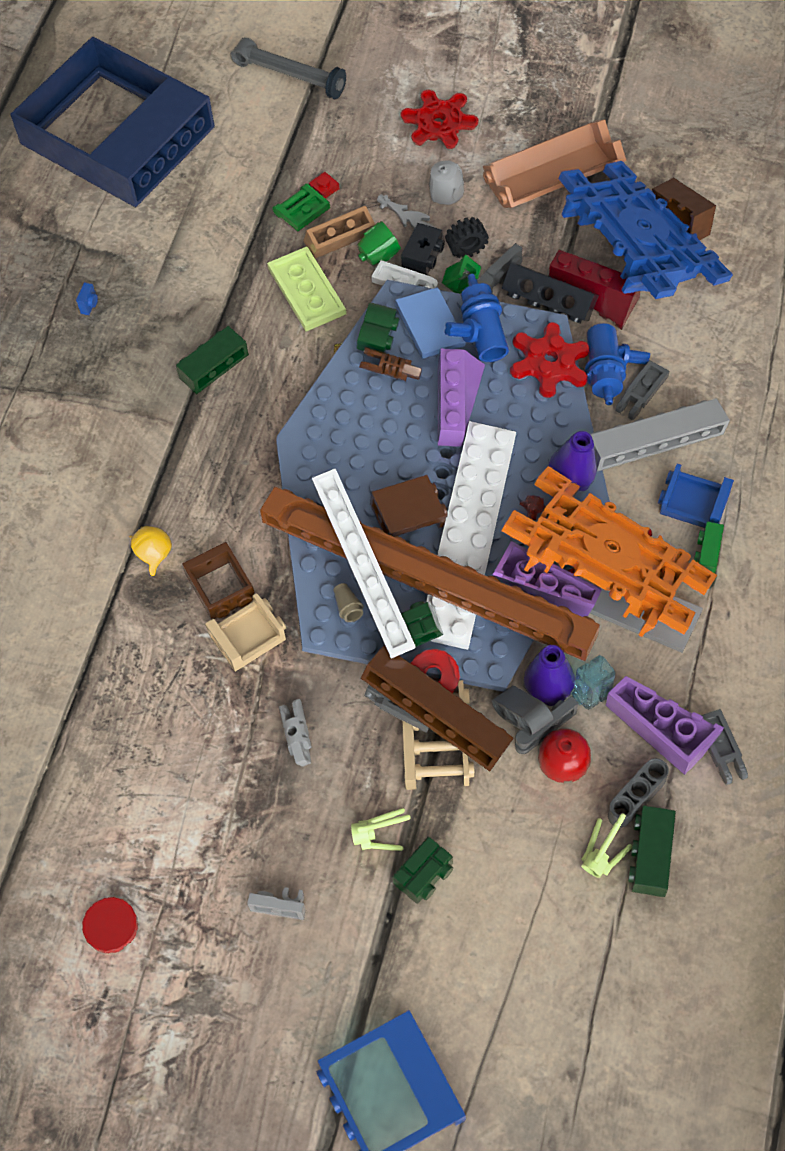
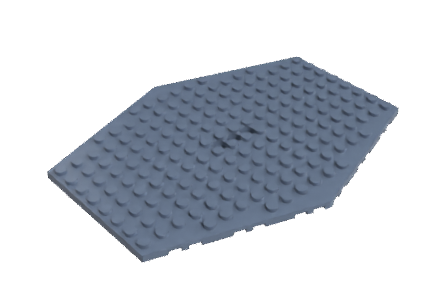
[276,279,610,692]

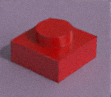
[309,172,340,199]

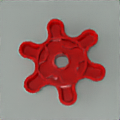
[400,90,479,149]
[510,322,590,398]

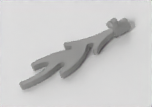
[377,194,436,229]

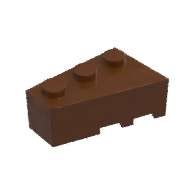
[652,178,716,240]

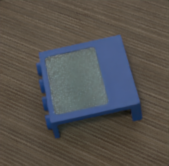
[316,1010,466,1151]

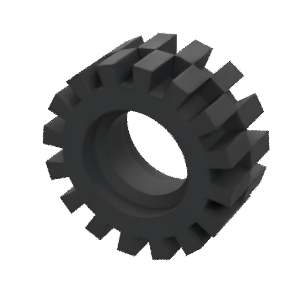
[445,217,489,258]

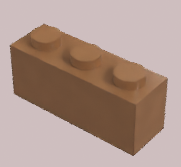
[303,205,375,259]

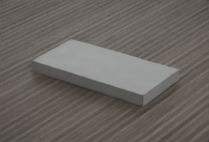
[590,587,703,653]

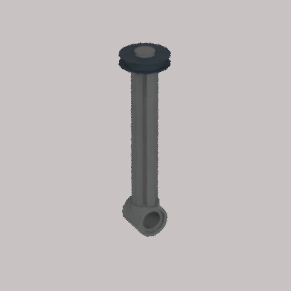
[230,37,346,100]

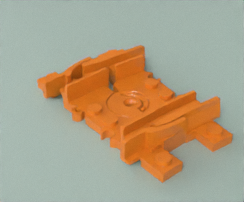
[502,466,717,637]

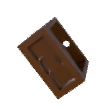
[182,542,255,620]

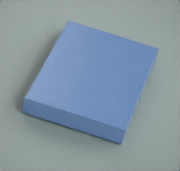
[395,287,466,359]

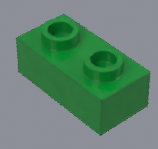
[694,522,724,573]

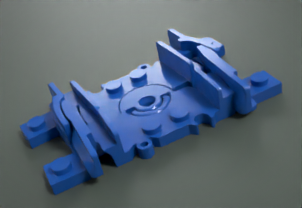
[558,161,733,299]

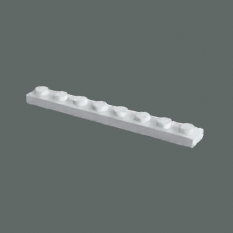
[312,469,415,658]

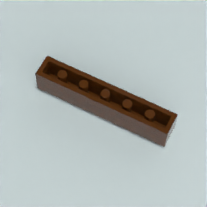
[360,645,514,772]

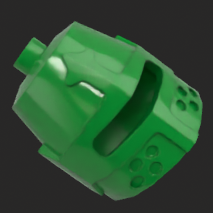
[357,221,401,266]

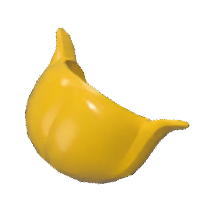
[129,526,172,576]

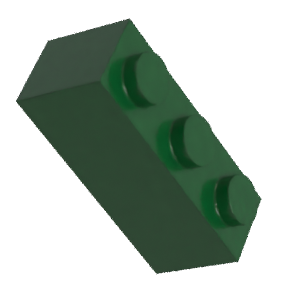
[176,326,249,395]
[628,806,676,897]

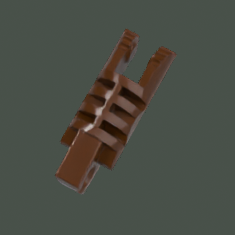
[359,347,422,381]

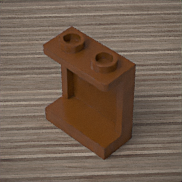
[370,475,448,537]

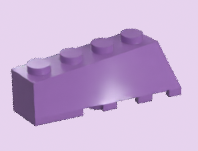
[438,348,485,447]
[492,541,602,617]
[606,676,724,775]

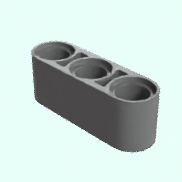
[492,686,553,736]
[608,758,669,828]

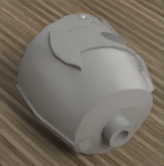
[429,160,464,205]

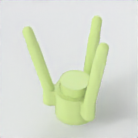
[351,808,411,851]
[581,813,632,878]

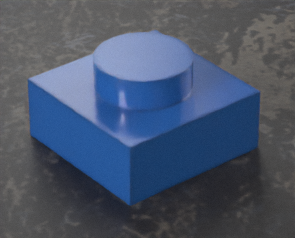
[76,283,98,315]

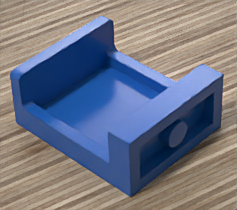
[658,463,734,528]

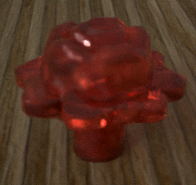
[519,495,546,521]

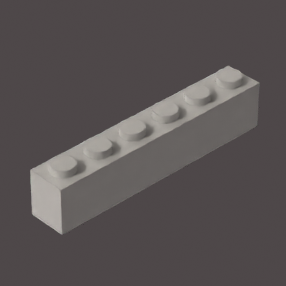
[591,398,730,471]

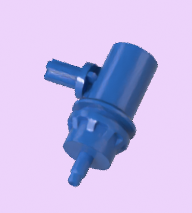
[444,274,509,362]
[585,323,650,405]

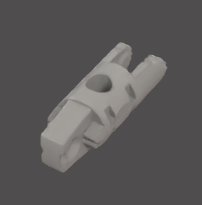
[279,699,312,767]

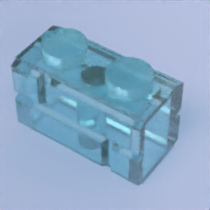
[572,655,615,710]

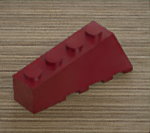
[549,250,641,330]

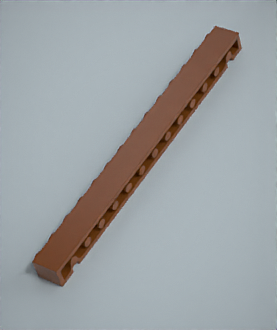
[260,486,600,661]

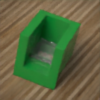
[442,254,481,294]

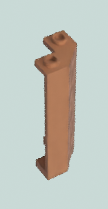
[483,119,626,208]

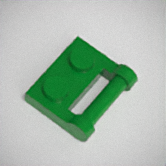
[272,183,330,232]

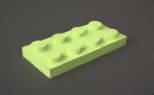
[267,247,346,332]

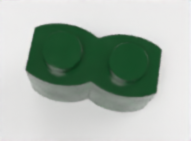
[357,302,400,353]

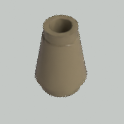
[333,583,364,622]

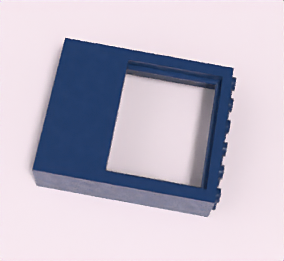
[10,36,215,208]

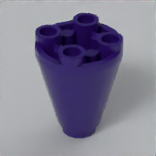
[548,431,597,491]
[524,645,575,706]

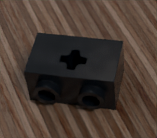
[401,223,445,275]

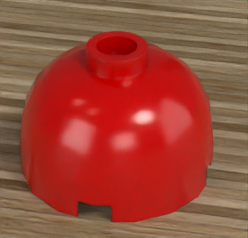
[538,728,591,783]

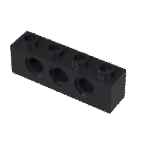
[501,263,599,324]

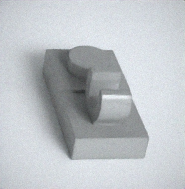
[247,887,306,920]

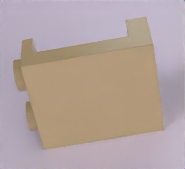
[205,593,286,672]

